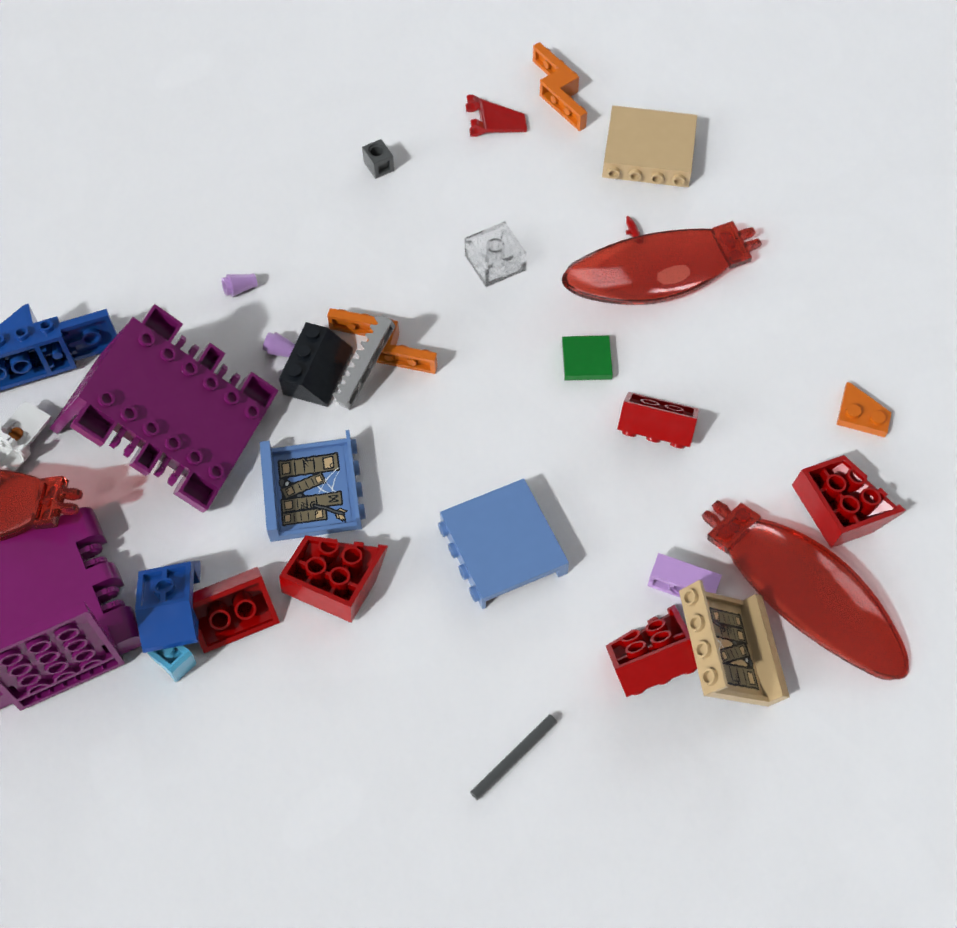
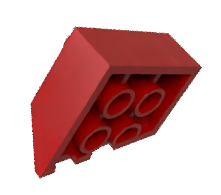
[792,455,906,548]
[279,535,388,623]
[606,604,697,697]

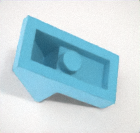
[148,645,196,682]

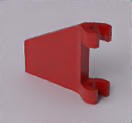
[465,94,527,137]

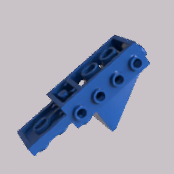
[0,303,117,391]

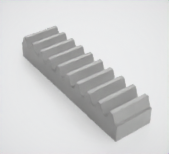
[332,315,396,410]

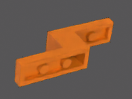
[533,42,587,131]
[327,308,438,374]

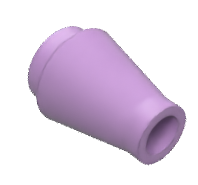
[221,273,257,297]
[263,332,295,357]

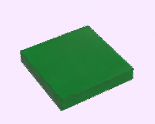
[562,336,613,381]

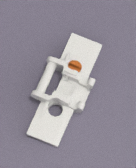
[0,401,52,483]

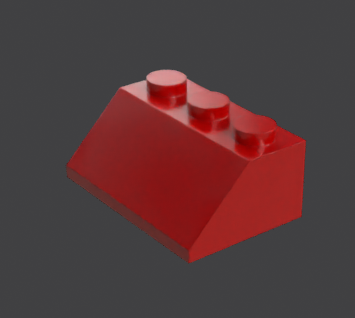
[617,392,699,449]
[193,567,280,654]

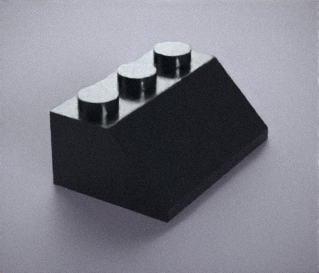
[279,322,353,407]

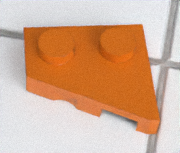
[836,382,892,437]

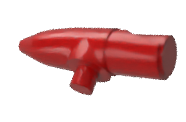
[626,216,643,244]

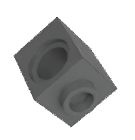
[362,139,395,179]

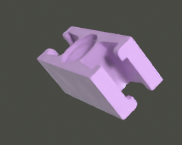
[648,553,722,597]

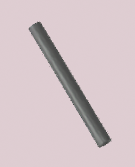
[470,714,557,800]

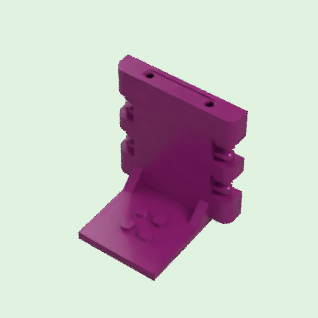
[49,304,279,513]
[0,507,141,711]

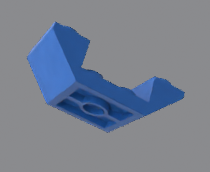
[135,560,201,653]

